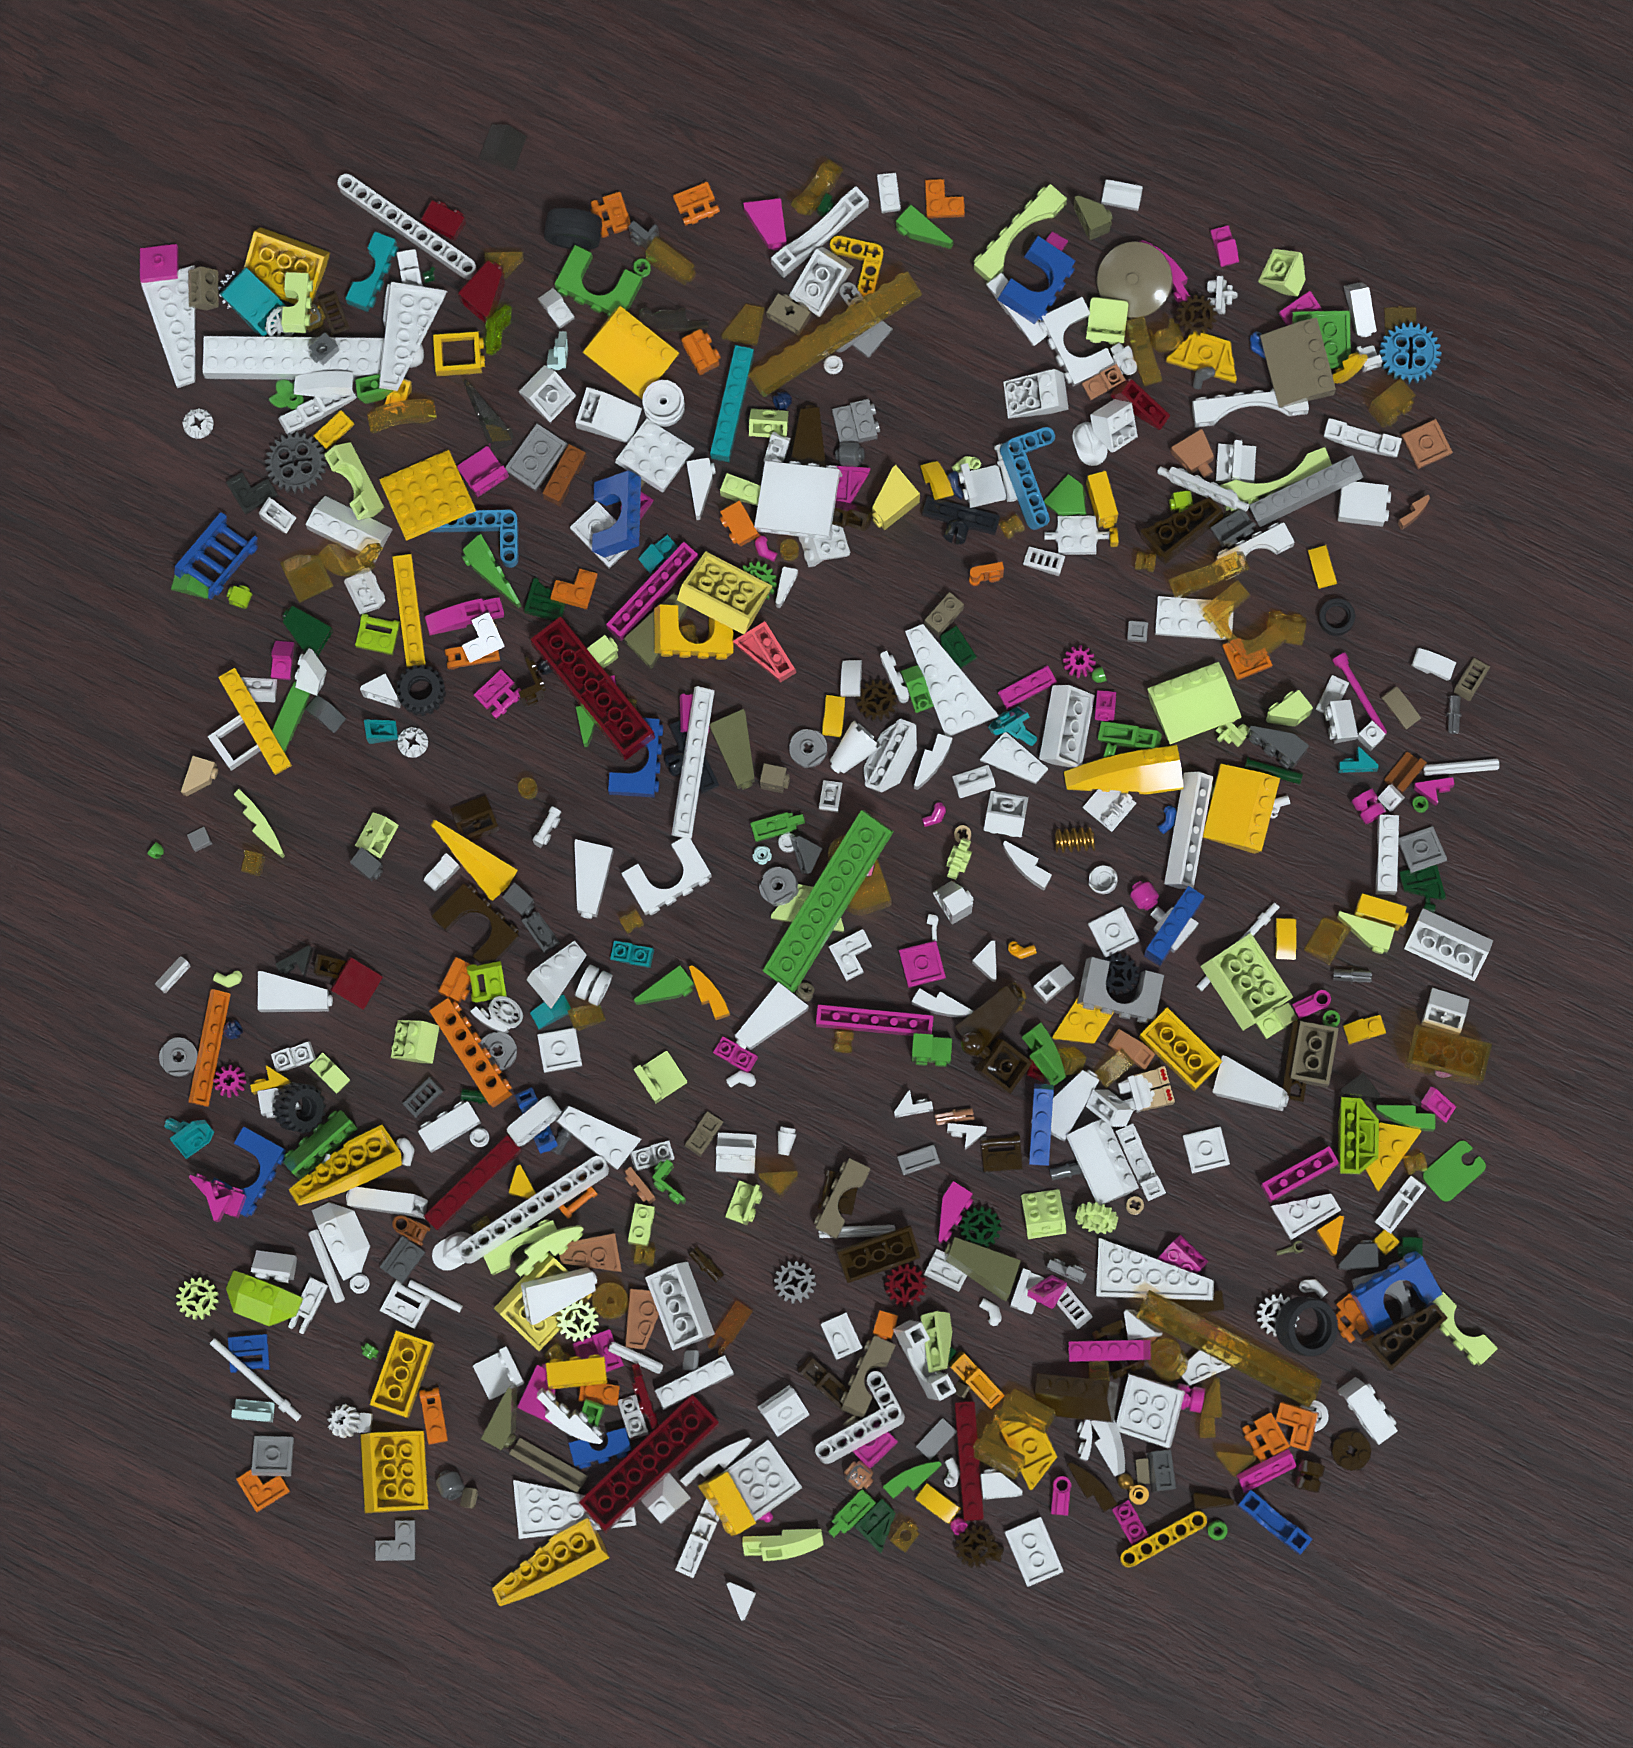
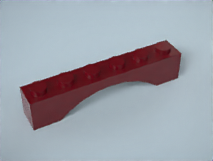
[423,1135,522,1232]
[955,1401,984,1522]

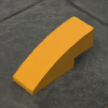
[689,965,730,1020]
[948,1351,1005,1409]

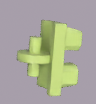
[1216,720,1249,747]

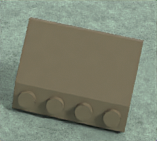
[1260,318,1336,408]

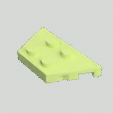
[771,884,844,932]

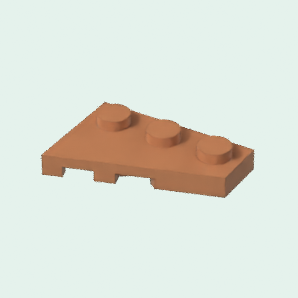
[560,1234,622,1272]
[625,1289,659,1349]

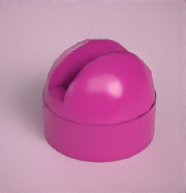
[950,1517,967,1535]

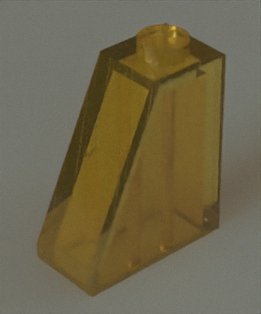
[646,237,696,285]

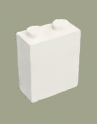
[1337,482,1391,527]

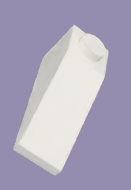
[687,458,716,520]

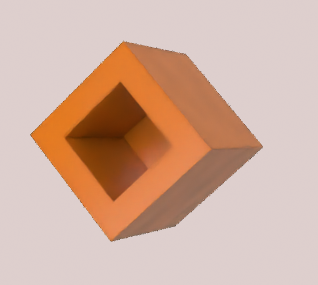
[873,1310,898,1341]

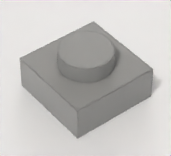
[1127,621,1148,643]

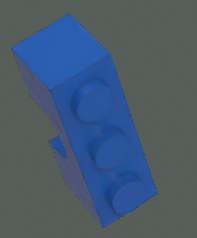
[569,1428,632,1469]

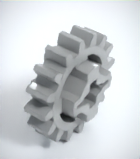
[774,1261,816,1304]

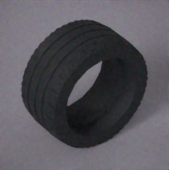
[544,208,602,250]
[1275,1296,1338,1356]

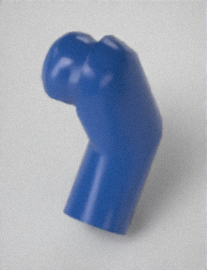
[1250,331,1266,359]
[1158,806,1177,834]

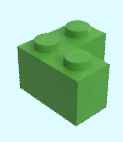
[912,1033,952,1067]

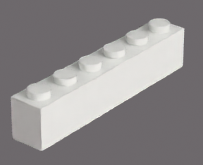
[1164,772,1213,889]

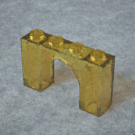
[1202,580,1287,670]
[973,1388,1055,1480]

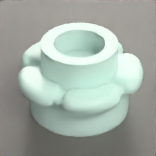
[753,846,772,865]

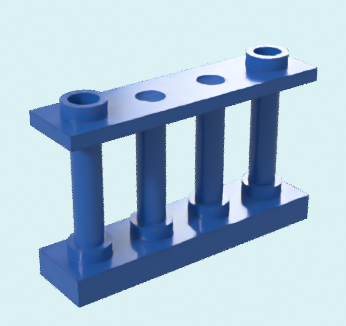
[174,512,258,599]

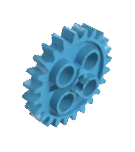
[1379,322,1441,384]

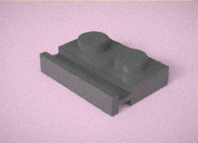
[380,1236,426,1284]

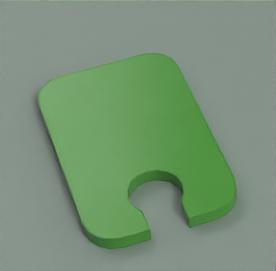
[1423,1141,1486,1202]

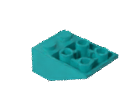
[220,267,285,337]

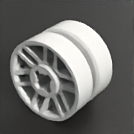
[575,964,612,1006]

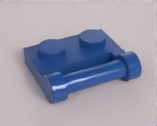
[228,1334,270,1373]

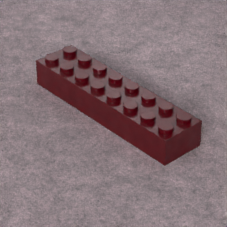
[530,616,655,761]
[578,1395,719,1534]

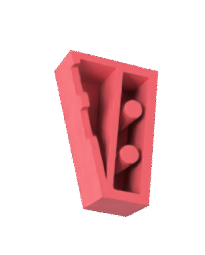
[733,621,797,683]

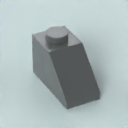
[350,847,383,882]
[502,883,535,917]
[1338,1240,1378,1270]

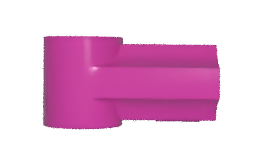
[1292,990,1331,1020]
[1051,1476,1071,1515]

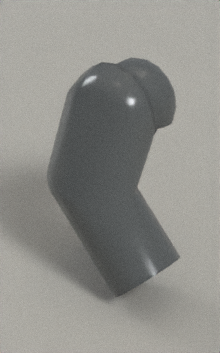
[1193,367,1215,389]

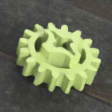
[946,838,972,880]
[1075,1202,1118,1234]
[176,1277,219,1320]
[556,1299,599,1342]

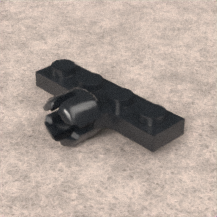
[922,496,1000,545]
[665,721,719,794]

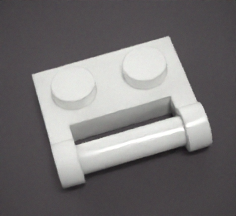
[533,806,561,848]
[380,1280,431,1329]

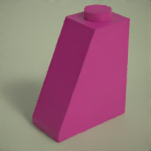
[743,198,787,251]
[517,1364,556,1425]

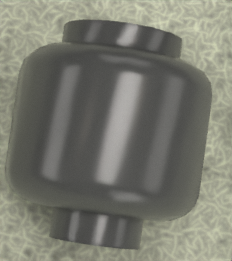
[835,443,865,467]
[436,1470,464,1500]

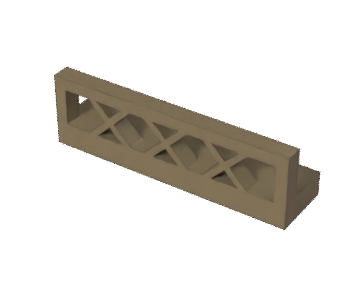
[509,1438,588,1494]

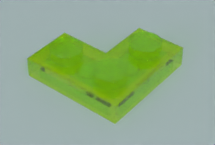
[485,305,512,355]

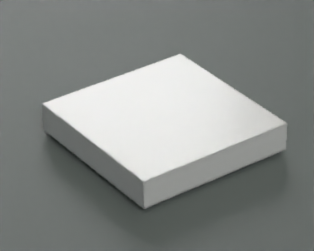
[1088,907,1140,958]
[537,1028,582,1073]
[1183,1127,1230,1174]

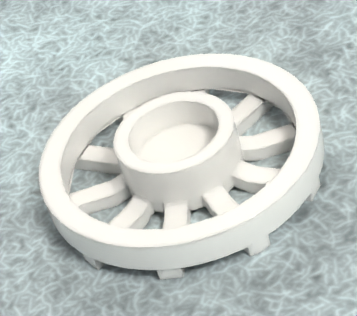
[265,306,294,337]
[488,996,523,1029]

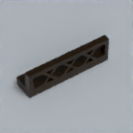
[1282,1021,1306,1102]

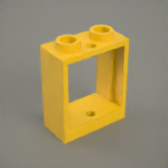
[433,332,485,376]
[1086,471,1118,529]
[1354,894,1409,931]

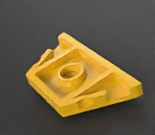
[1166,332,1237,383]
[1052,996,1114,1044]
[1365,1123,1421,1191]
[997,1421,1057,1491]

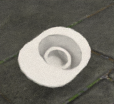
[1072,422,1108,466]
[432,1232,473,1270]

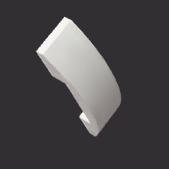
[1324,418,1402,457]
[1115,1124,1166,1201]

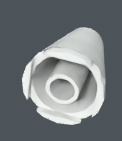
[830,720,882,774]

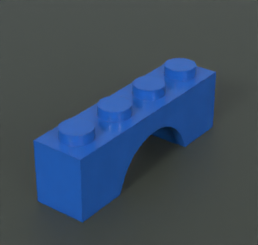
[1029,1084,1054,1166]
[1237,1490,1313,1555]

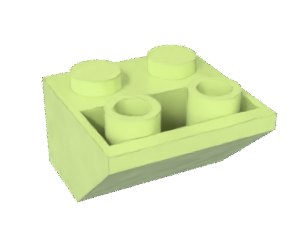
[1266,690,1313,727]
[391,1020,439,1064]

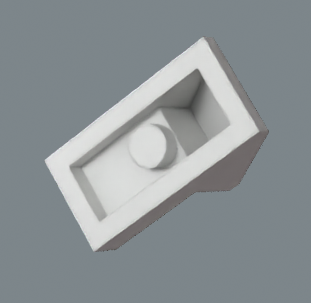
[538,288,575,329]
[819,780,842,812]
[894,1090,933,1118]
[947,1123,987,1150]

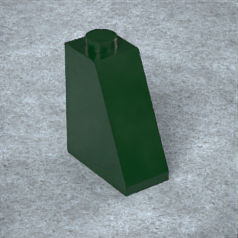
[282,606,334,657]

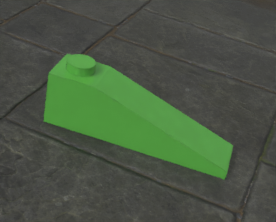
[462,534,521,608]

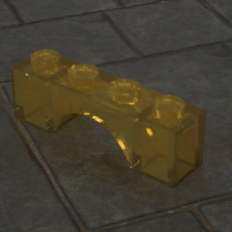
[1169,551,1250,598]

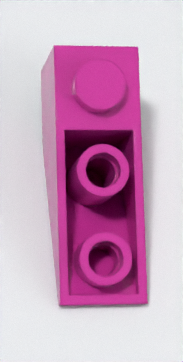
[189,1173,247,1218]
[938,1181,974,1244]

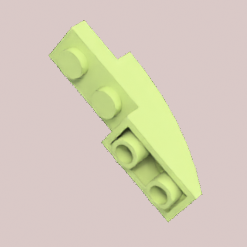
[515,1225,584,1277]
[742,1529,824,1561]

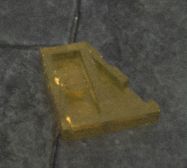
[722,304,765,346]

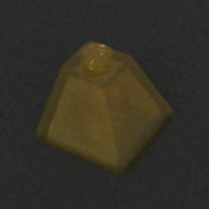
[280,555,333,603]

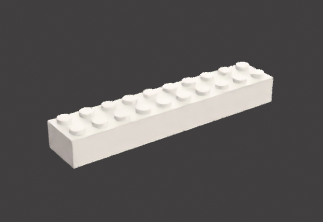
[203,336,384,380]

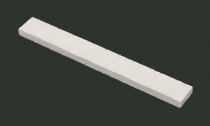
[672,686,714,839]

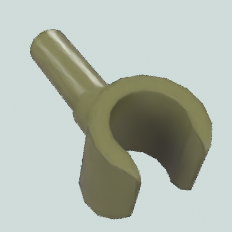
[1276,1241,1304,1256]

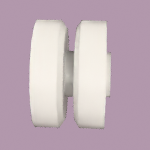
[643,380,685,427]

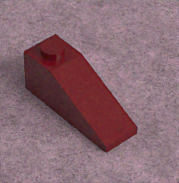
[1110,379,1170,430]

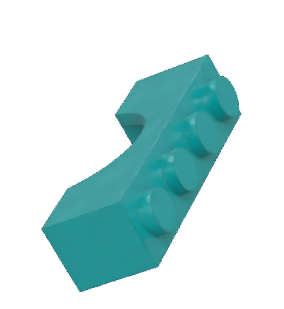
[346,232,398,312]

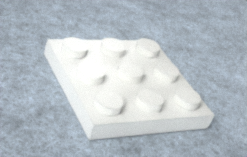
[615,419,694,493]
[1116,1374,1185,1448]
[722,1440,802,1521]

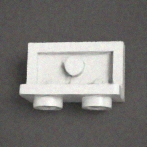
[344,568,385,615]

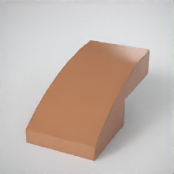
[1398,495,1430,530]

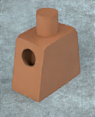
[1170,429,1214,478]

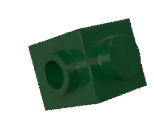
[1398,1237,1423,1260]

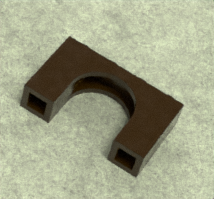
[431,883,520,965]

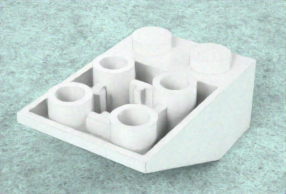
[1003,369,1068,419]
[575,387,642,443]

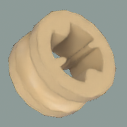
[954,825,971,843]
[1126,1196,1144,1215]

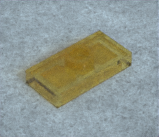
[1095,1048,1135,1088]

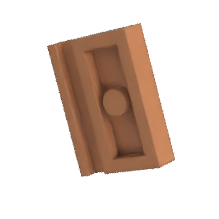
[625,1167,656,1204]

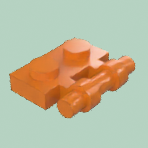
[673,182,720,226]
[591,192,631,238]
[1335,1293,1369,1343]
[1242,1412,1290,1463]

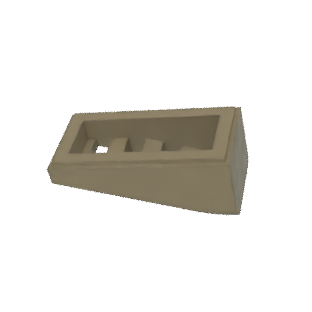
[1454,658,1490,701]

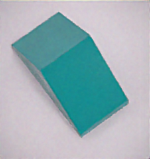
[364,720,398,744]
[530,995,573,1030]

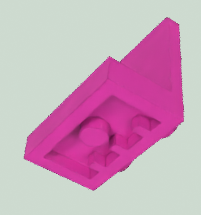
[457,446,509,498]
[1157,1235,1209,1274]

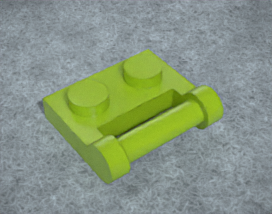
[355,614,400,655]
[467,961,507,1002]

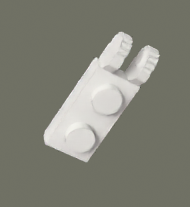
[880,651,909,704]
[288,1277,328,1334]

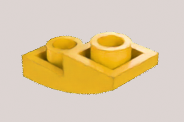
[1332,352,1368,384]
[921,461,954,500]
[1308,545,1337,589]
[822,695,845,737]
[1275,918,1296,959]
[915,1483,960,1524]

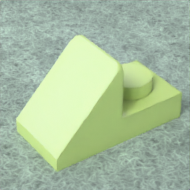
[1256,1003,1299,1039]
[309,1053,350,1094]

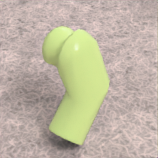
[952,456,981,472]
[213,971,243,987]

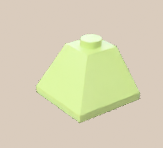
[1258,249,1305,296]

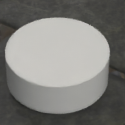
[778,833,795,853]

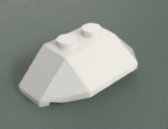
[864,719,917,793]
[312,1202,370,1281]

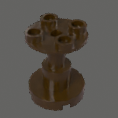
[1092,1319,1146,1380]

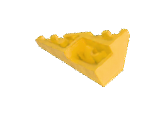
[431,820,518,901]

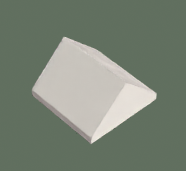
[360,674,401,708]

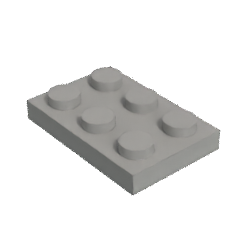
[505,424,568,491]

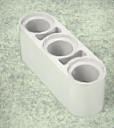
[507,1096,562,1146]

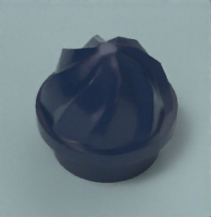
[773,392,792,410]
[223,1020,243,1040]

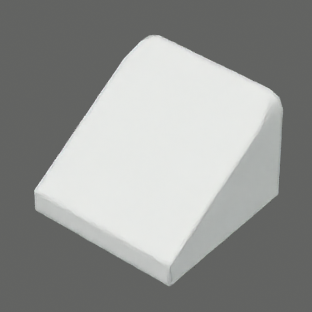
[353,1413,373,1433]

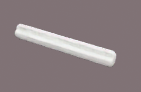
[1423,759,1499,776]
[819,1225,895,1238]
[309,1230,345,1303]

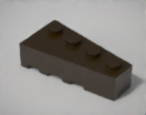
[1140,497,1223,565]
[1361,1303,1448,1371]

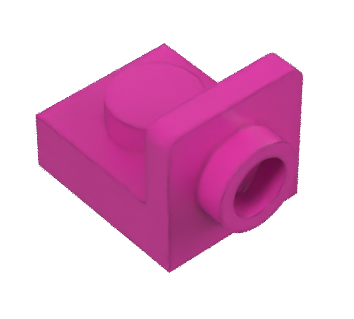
[1095,690,1116,722]

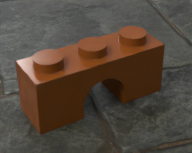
[542,444,587,507]

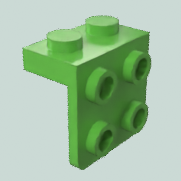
[652,1159,686,1205]

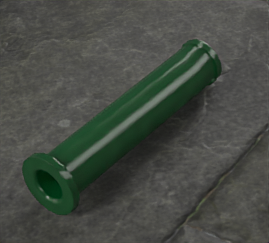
[1244,757,1303,785]

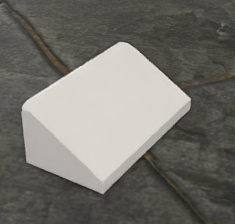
[240,677,277,703]
[952,765,995,798]
[155,956,191,993]

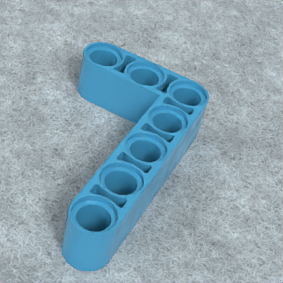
[1000,427,1055,530]
[430,510,519,568]

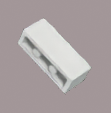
[418,1101,481,1153]

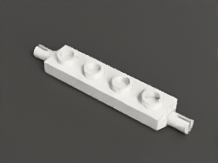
[1158,466,1249,511]

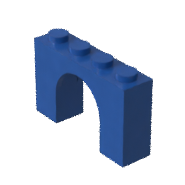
[997,236,1075,325]
[592,470,641,558]
[608,718,664,798]
[1144,886,1205,966]
[212,1127,286,1218]
[1350,1251,1443,1333]

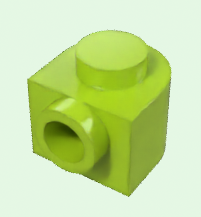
[1169,491,1193,513]
[227,585,252,609]

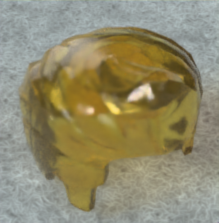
[1150,319,1183,353]

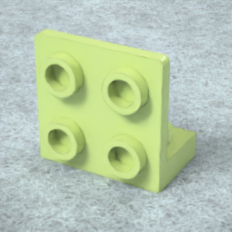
[634,1051,687,1103]
[725,1181,763,1225]
[1021,1189,1066,1239]

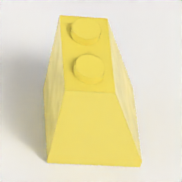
[872,465,920,530]

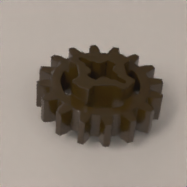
[1176,294,1218,336]
[857,680,898,722]
[955,1525,998,1569]

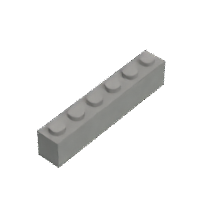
[1249,455,1363,527]

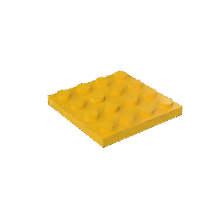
[379,450,476,541]

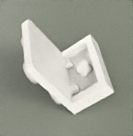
[958,463,1006,508]
[799,524,850,567]

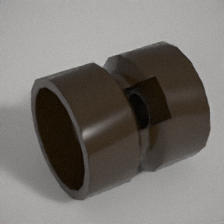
[1294,1460,1325,1493]

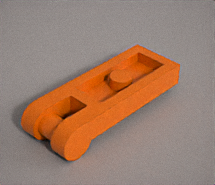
[445,647,500,669]
[419,1387,448,1445]

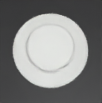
[824,355,843,374]
[470,1128,489,1147]
[350,1274,370,1294]

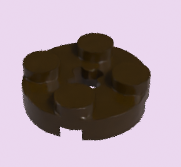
[1332,1431,1371,1471]

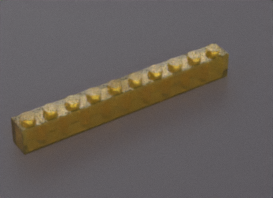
[748,271,922,397]
[1136,1290,1322,1407]

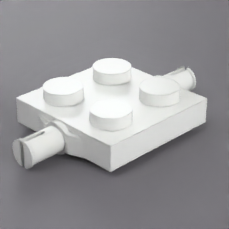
[1045,516,1109,555]

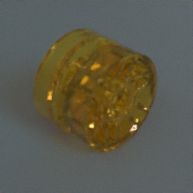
[592,1282,629,1320]
[1147,1338,1188,1381]

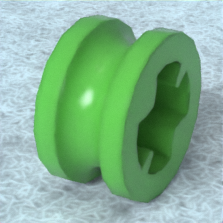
[634,259,651,277]
[1103,742,1117,758]
[1322,1010,1340,1027]

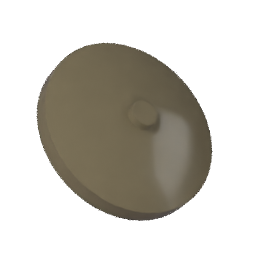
[1097,242,1173,318]

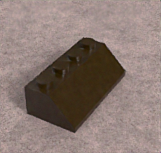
[837,1225,921,1283]
[1035,1374,1118,1423]

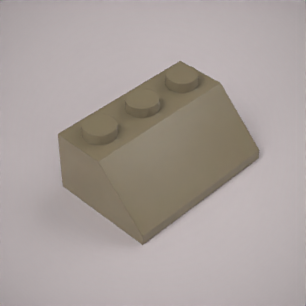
[1291,1021,1339,1088]

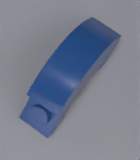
[515,1087,558,1154]

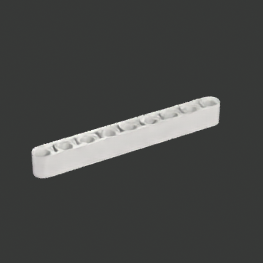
[338,174,477,280]
[458,1156,609,1263]

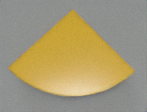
[1109,528,1118,547]

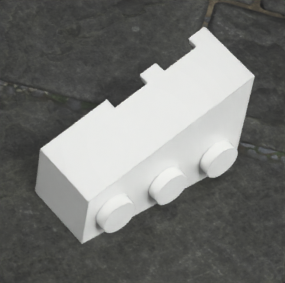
[932,881,974,925]
[527,941,587,1009]

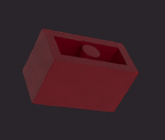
[421,200,466,241]

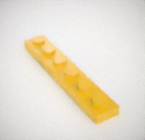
[393,554,426,669]
[218,668,292,775]

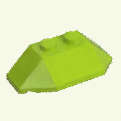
[1338,1097,1379,1174]
[226,1271,304,1326]

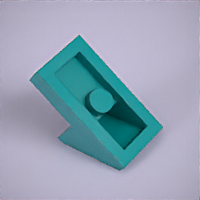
[638,535,678,574]
[1338,747,1378,773]

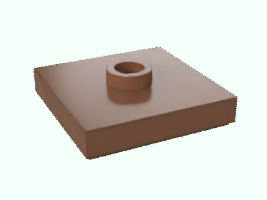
[1402,419,1453,469]

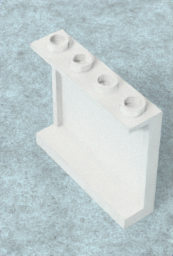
[754,459,842,540]

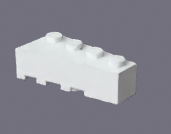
[555,1106,641,1170]

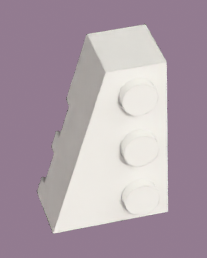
[1337,1377,1397,1445]

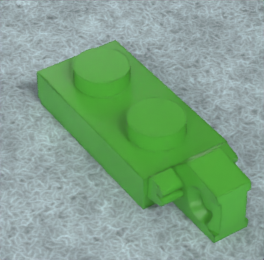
[751,813,805,842]
[828,1489,876,1538]

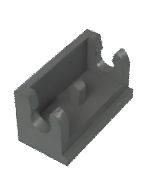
[522,912,561,954]
[1146,1450,1176,1492]

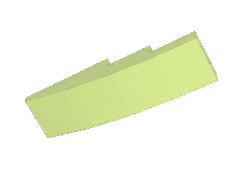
[234,789,285,858]

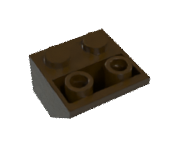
[450,795,500,842]

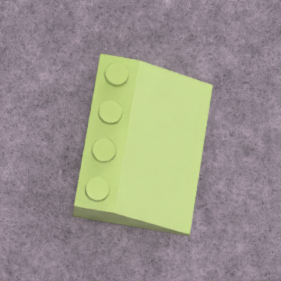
[1147,662,1241,744]
[1200,933,1293,1030]

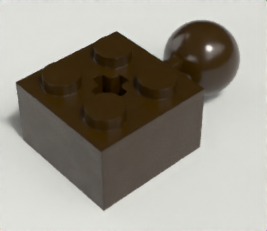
[961,1031,1032,1094]

